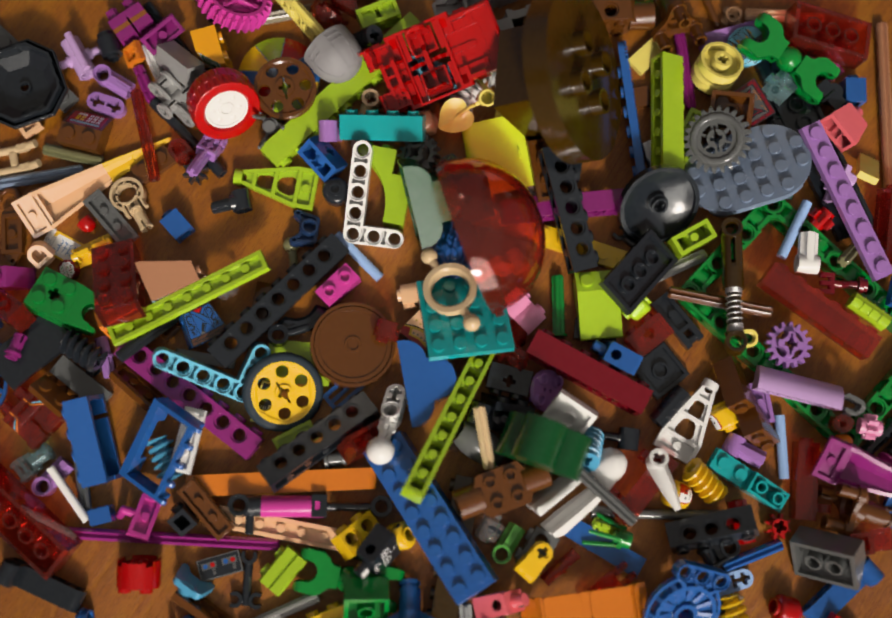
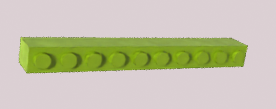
[260,12,420,168]

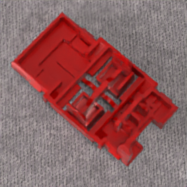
[357,0,501,114]

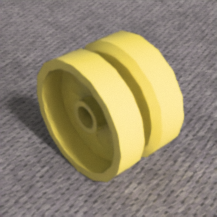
[690,41,744,95]

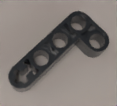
[0,557,87,613]

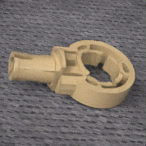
[109,177,153,232]

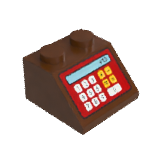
[56,108,115,156]

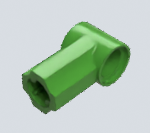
[491,521,526,564]

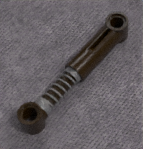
[720,217,748,356]

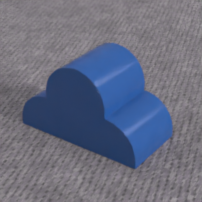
[397,340,456,428]

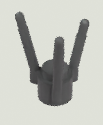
[252,114,285,149]

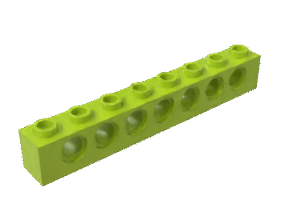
[400,354,495,505]

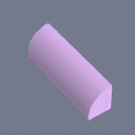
[751,365,844,411]

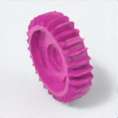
[196,0,273,34]

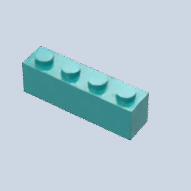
[339,109,426,142]

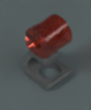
[828,393,866,433]

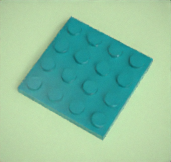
[416,275,515,361]

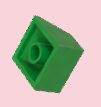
[343,577,390,618]

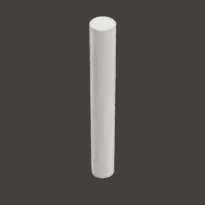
[47,465,89,523]

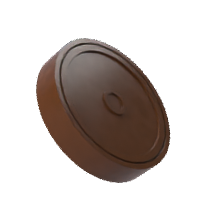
[310,302,395,388]

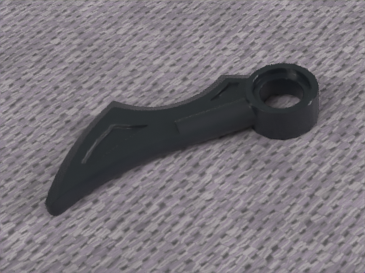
[267,305,329,347]

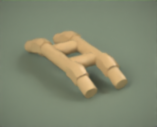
[0,139,42,177]

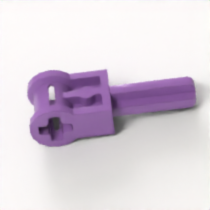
[186,134,228,177]

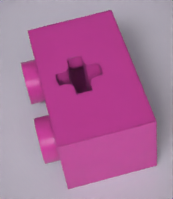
[315,263,362,308]

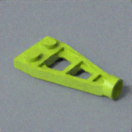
[233,166,319,212]

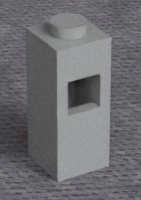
[156,40,205,87]

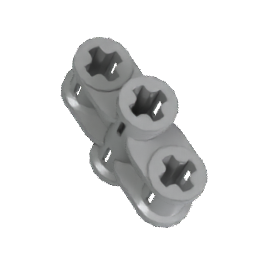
[148,71,195,128]

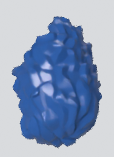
[429,217,481,279]

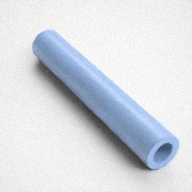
[776,200,812,260]
[335,231,384,282]
[774,415,789,479]

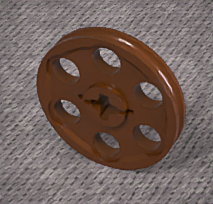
[253,57,317,120]

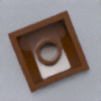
[707,90,755,136]

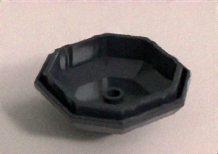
[0,39,69,130]

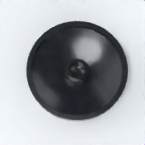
[617,164,700,243]

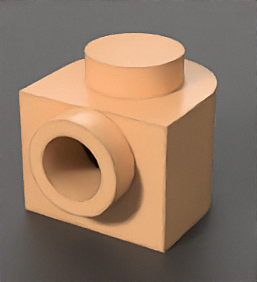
[27,240,56,269]
[396,282,419,310]

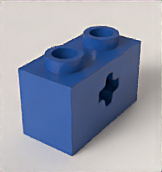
[297,135,349,183]

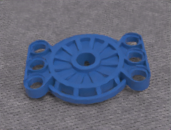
[642,559,731,618]

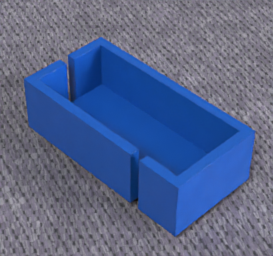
[61,394,123,488]

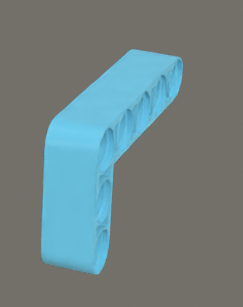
[152,341,271,402]

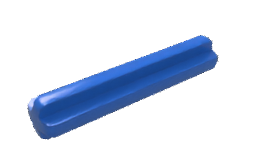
[722,539,784,572]

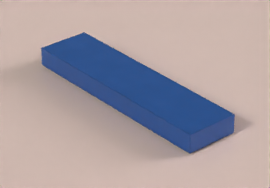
[564,521,647,578]

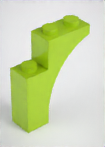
[358,141,408,230]

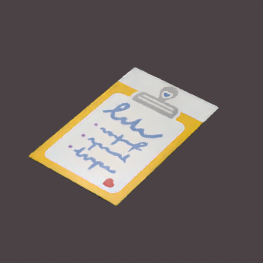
[43,229,84,261]

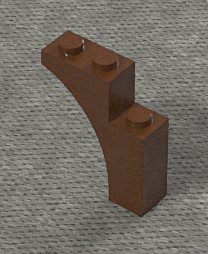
[713,356,780,450]

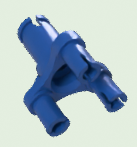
[388,579,434,618]

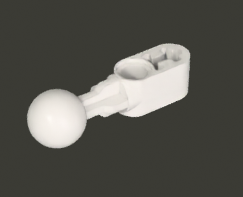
[366,384,406,465]

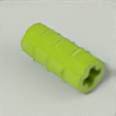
[845,292,892,331]

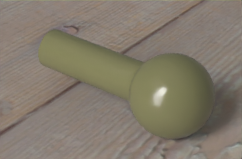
[283,236,299,266]

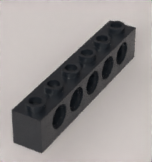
[537,146,599,274]
[256,391,380,493]

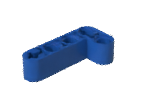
[802,556,885,618]

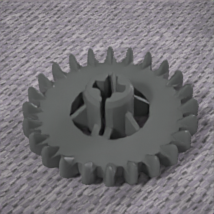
[684,105,752,174]

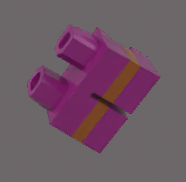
[106,0,155,47]

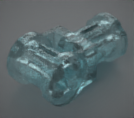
[9,442,56,484]

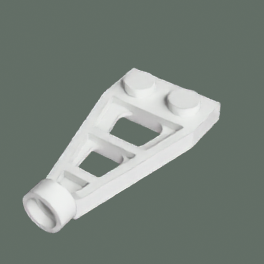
[652,378,719,464]

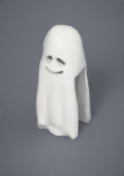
[526,447,628,538]

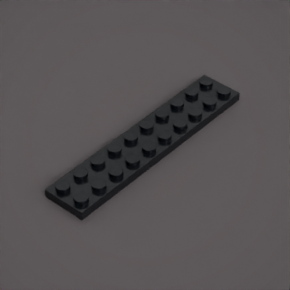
[753,43,877,242]

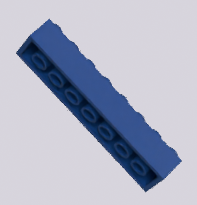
[364,431,499,606]

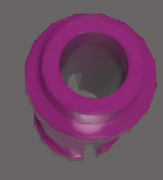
[4,332,28,361]

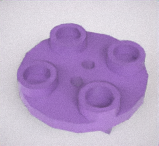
[529,369,563,412]

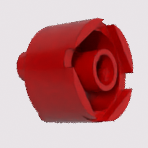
[116,555,162,594]

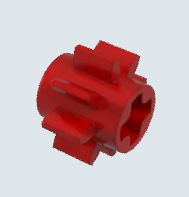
[808,206,835,232]
[763,513,791,539]

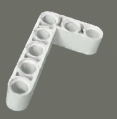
[343,140,405,249]

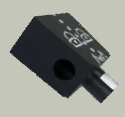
[353,522,400,579]

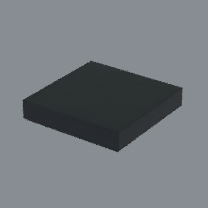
[635,341,690,400]

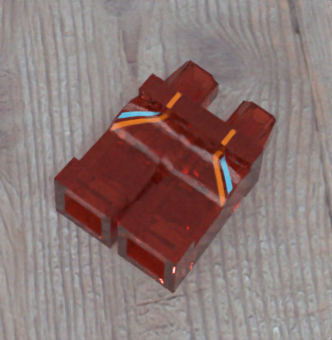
[0,386,66,450]

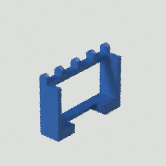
[119,397,205,505]

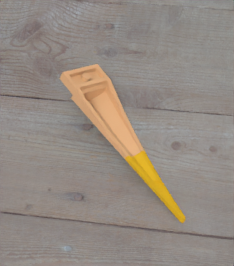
[11,137,171,239]

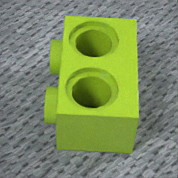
[355,0,402,30]

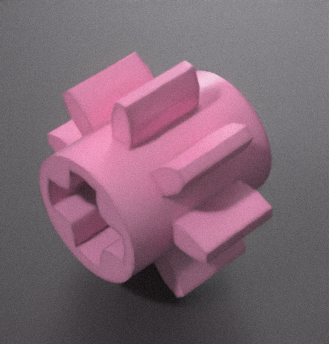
[856,413,883,440]

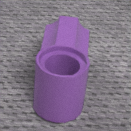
[93,64,136,100]
[319,120,342,142]
[721,432,767,469]
[31,456,74,496]

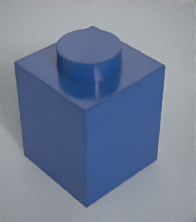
[839,75,867,107]
[160,208,196,243]

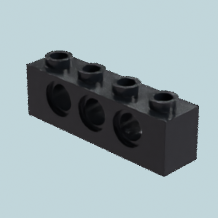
[665,504,760,555]

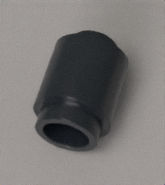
[96,30,123,63]

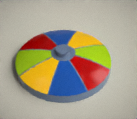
[239,38,321,117]

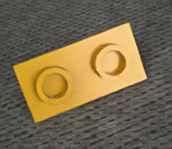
[70,233,118,269]

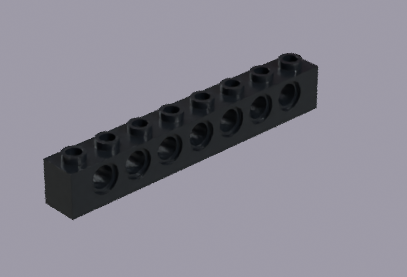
[207,233,349,370]

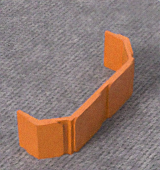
[520,580,649,618]

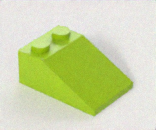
[572,270,623,341]

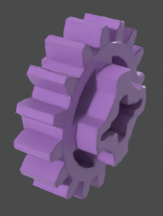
[763,322,813,369]

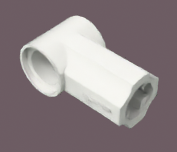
[793,231,821,275]

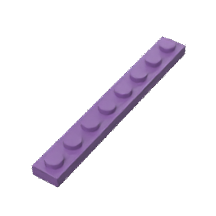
[798,120,892,282]

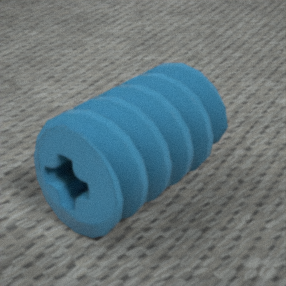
[583,426,605,472]
[146,435,184,480]

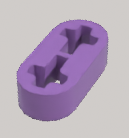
[87,92,127,119]

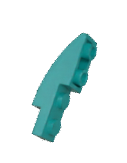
[706,447,790,513]

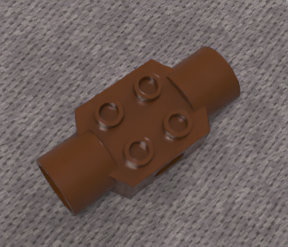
[591,0,655,37]
[452,460,552,521]

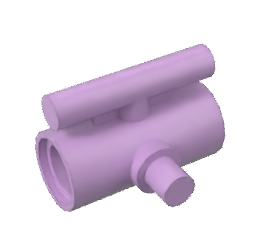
[59,31,100,81]

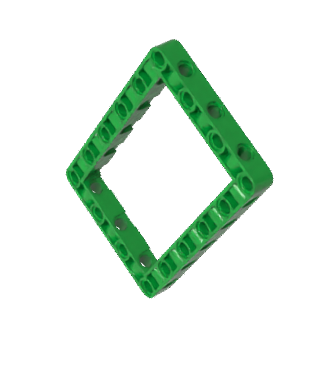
[677,200,892,446]

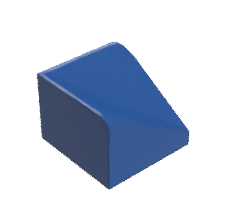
[87,504,117,526]

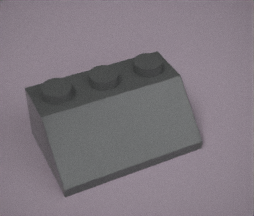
[789,525,866,591]

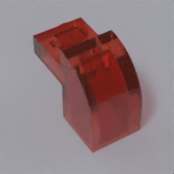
[495,319,529,372]
[849,527,892,555]

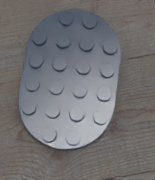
[685,124,812,215]

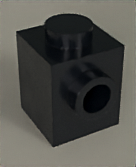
[167,501,200,537]

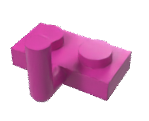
[116,493,161,542]

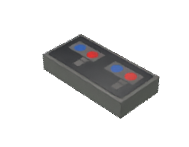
[196,549,244,582]

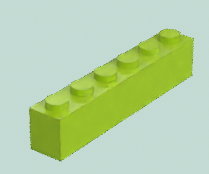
[651,51,685,169]

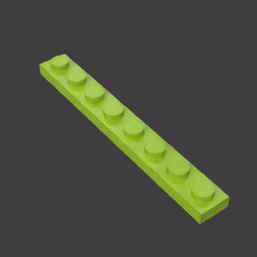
[107,250,270,347]

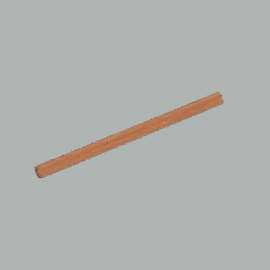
[875,22,892,199]

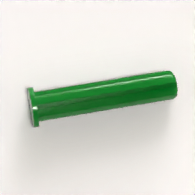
[551,275,567,338]

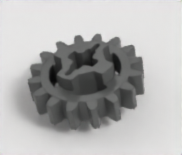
[397,134,441,172]

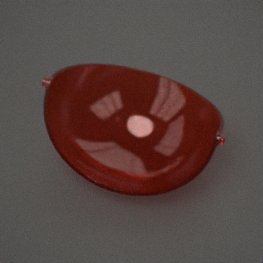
[436,157,546,317]

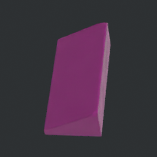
[138,13,185,56]

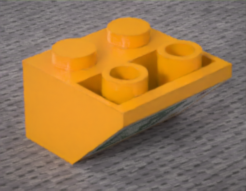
[190,25,233,69]

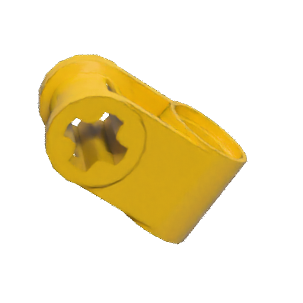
[513,540,553,584]

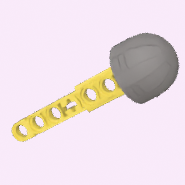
[276,0,363,84]

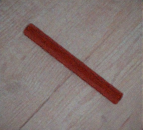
[130,89,160,183]

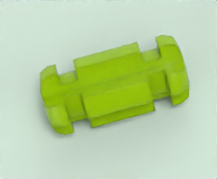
[591,517,618,534]

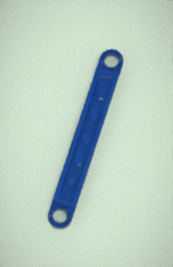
[617,40,646,176]

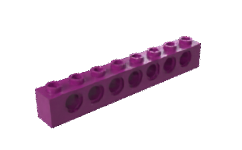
[114,340,265,460]

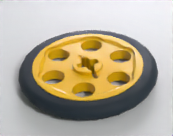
[242,352,324,432]

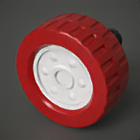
[186,67,260,139]

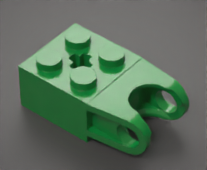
[23,266,109,336]

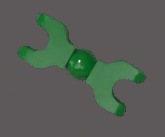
[737,13,840,105]
[292,547,406,613]

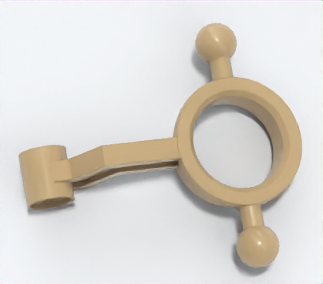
[421,247,530,332]

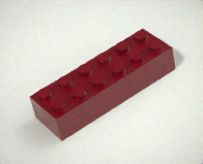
[523,329,653,416]

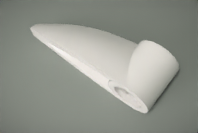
[645,448,681,511]

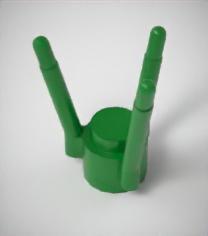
[582,512,633,549]

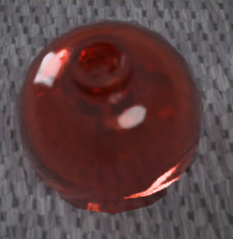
[309,0,350,30]

